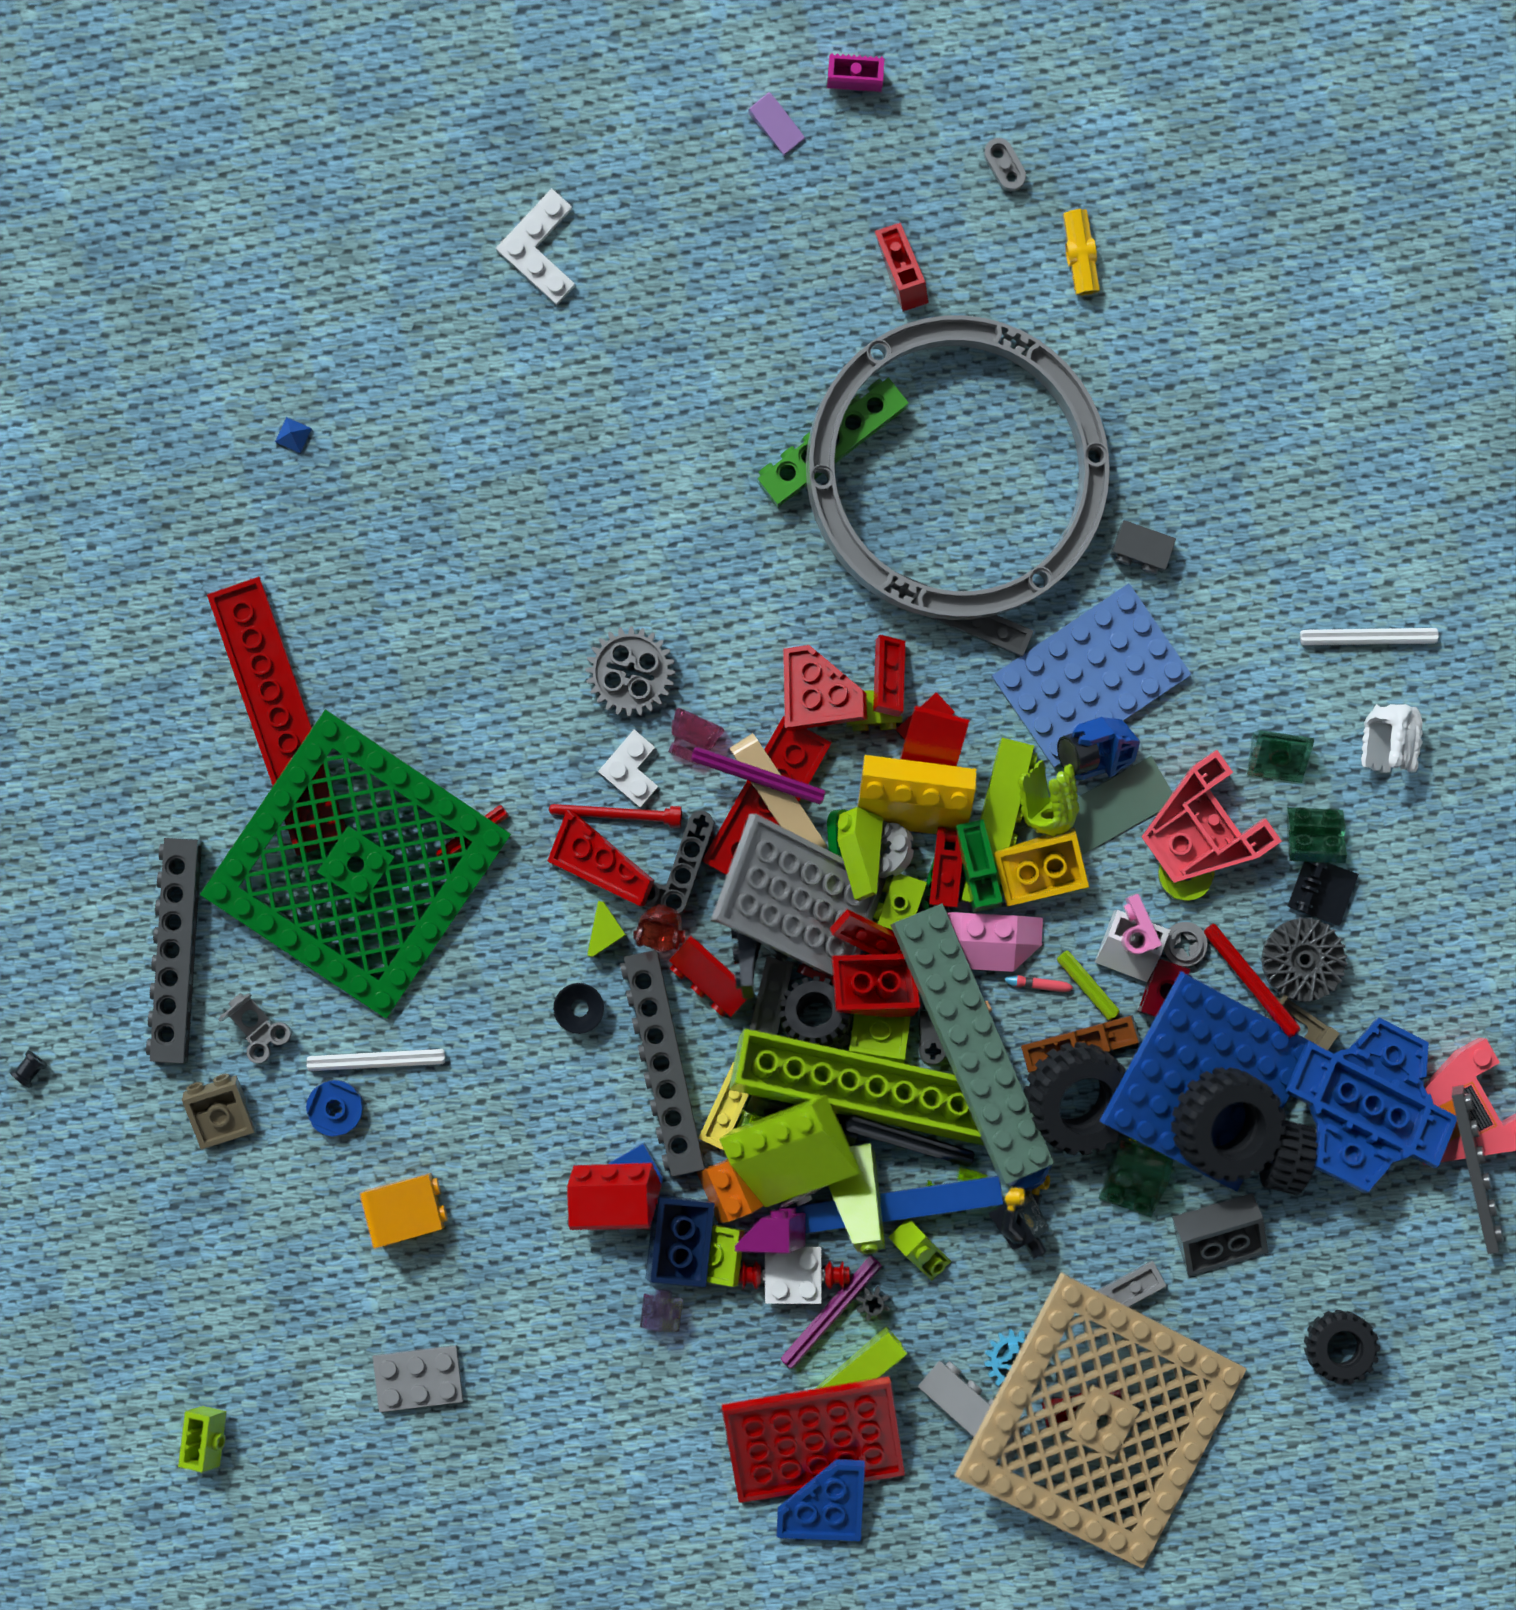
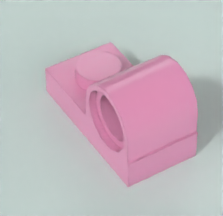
[1121,894,1162,954]

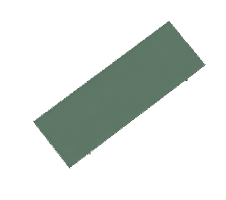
[1017,756,1173,855]

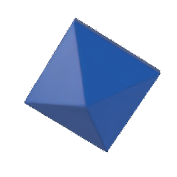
[275,417,312,454]

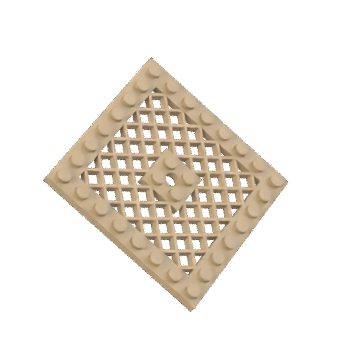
[955,1272,1247,1569]

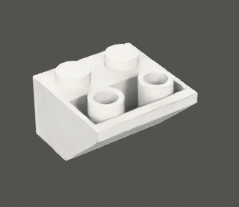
[1095,910,1170,982]

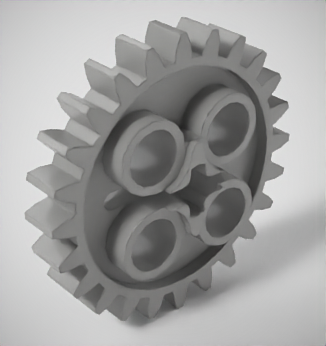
[585,626,676,717]

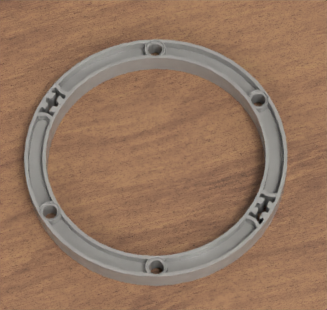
[806,315,1110,620]

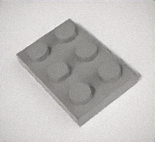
[373,1345,464,1412]

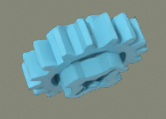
[984,1329,1026,1386]

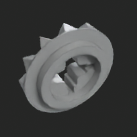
[1163,922,1207,966]

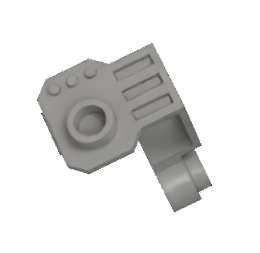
[218,993,292,1063]

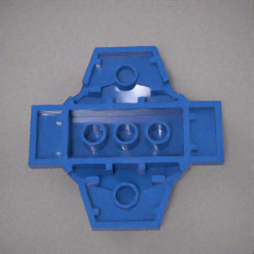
[1285,1017,1457,1193]

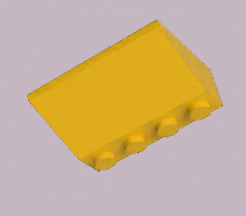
[857,755,976,834]

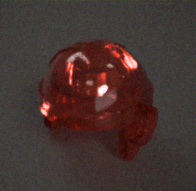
[633,904,686,952]

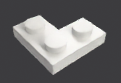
[598,730,658,808]

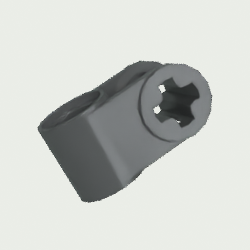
[919,1011,945,1064]

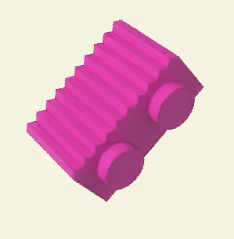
[827,53,884,92]

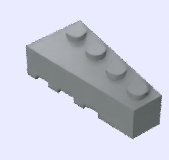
[918,1361,1027,1463]

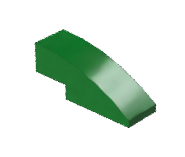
[956,819,1003,913]

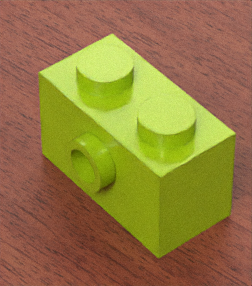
[873,873,927,930]
[178,1406,227,1473]

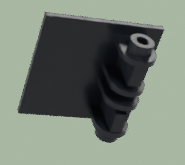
[1287,855,1359,926]

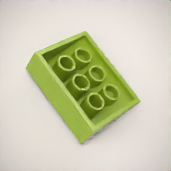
[719,1094,860,1208]

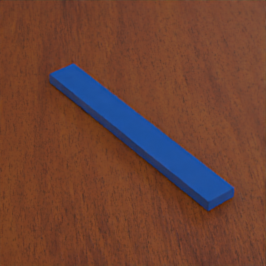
[778,1176,1004,1233]

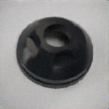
[553,983,604,1034]

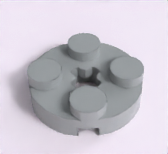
[878,821,914,878]

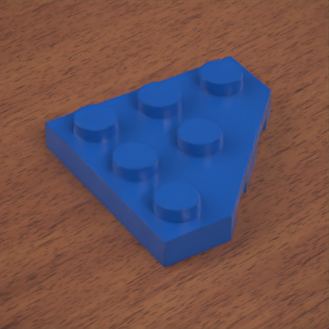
[777,1459,865,1541]

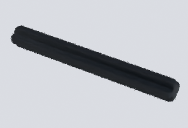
[845,1115,975,1167]

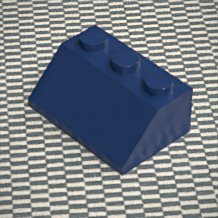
[645,1195,715,1287]

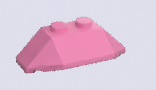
[946,912,1043,972]

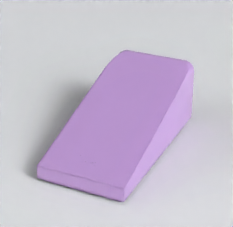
[749,92,805,155]

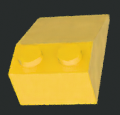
[994,828,1089,907]

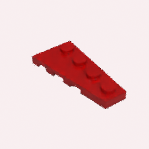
[547,810,655,906]

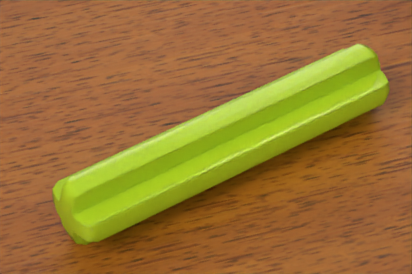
[1057,950,1120,1020]

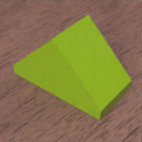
[587,901,626,957]

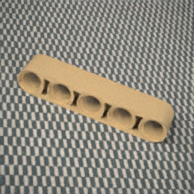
[729,733,827,849]

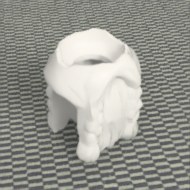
[1361,704,1423,773]

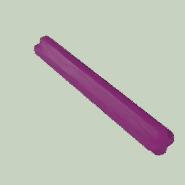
[691,747,826,804]
[781,1256,882,1369]

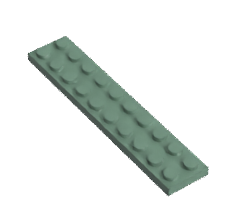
[891,904,1054,1186]

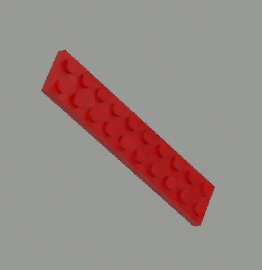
[207,577,347,856]

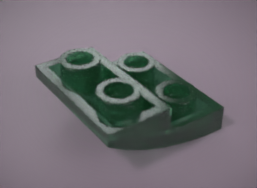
[1287,807,1347,863]

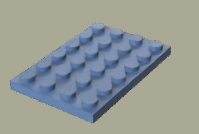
[991,583,1192,768]

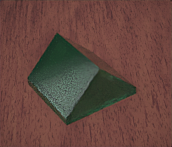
[1247,730,1314,783]

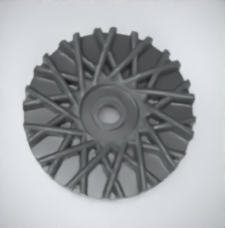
[1261,918,1347,1002]

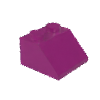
[735,1207,805,1253]

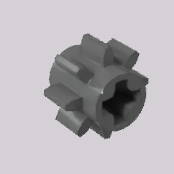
[856,1286,890,1321]

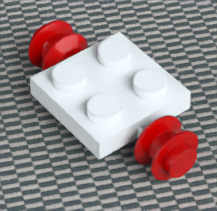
[738,1247,849,1304]

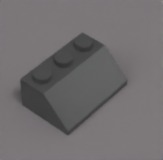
[1172,1193,1269,1277]

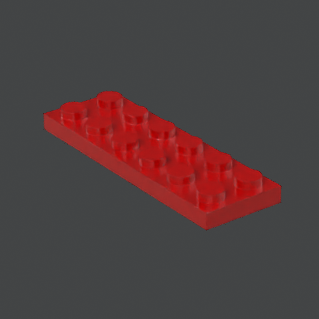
[702,716,832,875]

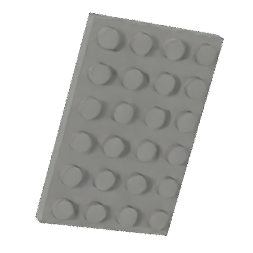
[711,814,886,978]

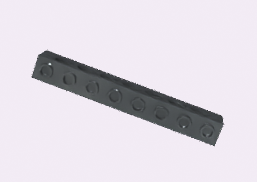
[146,838,202,1063]
[620,950,705,1177]

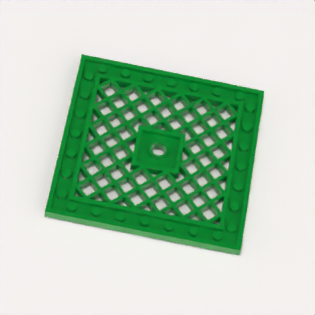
[200,709,511,1019]

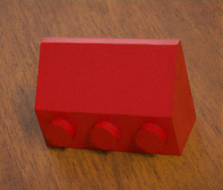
[669,936,747,1017]
[567,1163,662,1230]

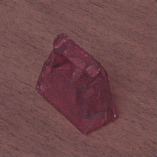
[668,708,725,766]

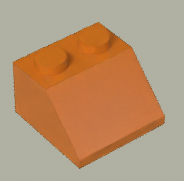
[697,1159,764,1223]

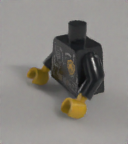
[988,1175,1050,1259]

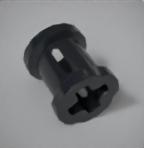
[10,1050,47,1088]

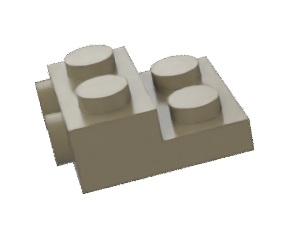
[182,1074,255,1149]

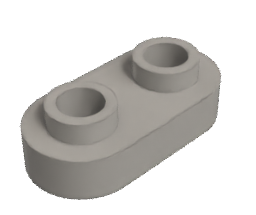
[984,138,1026,192]

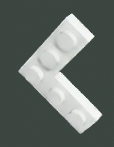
[496,188,575,306]

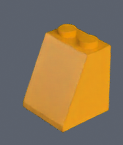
[360,1173,448,1249]

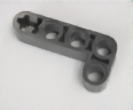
[645,810,714,915]

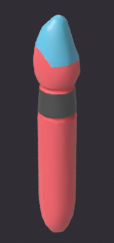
[1005,975,1073,992]

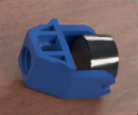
[1057,717,1140,780]

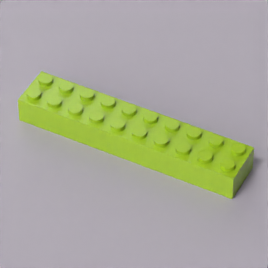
[729,1029,985,1146]

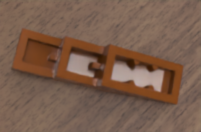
[1021,1015,1140,1073]

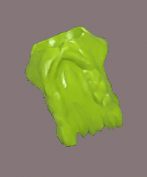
[1018,760,1080,837]

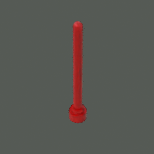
[549,804,682,829]

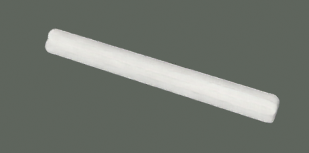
[1300,628,1438,645]
[307,1049,445,1071]

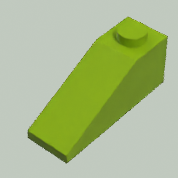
[837,807,883,901]

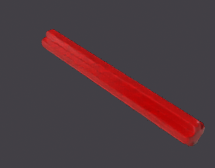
[1204,924,1301,1038]

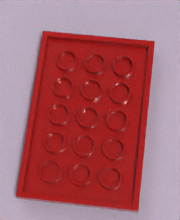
[721,1376,905,1503]

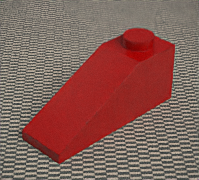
[875,223,929,312]

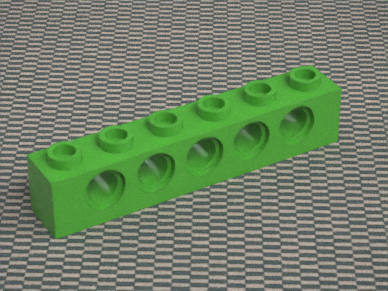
[757,377,909,508]

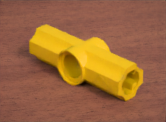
[1063,209,1100,296]

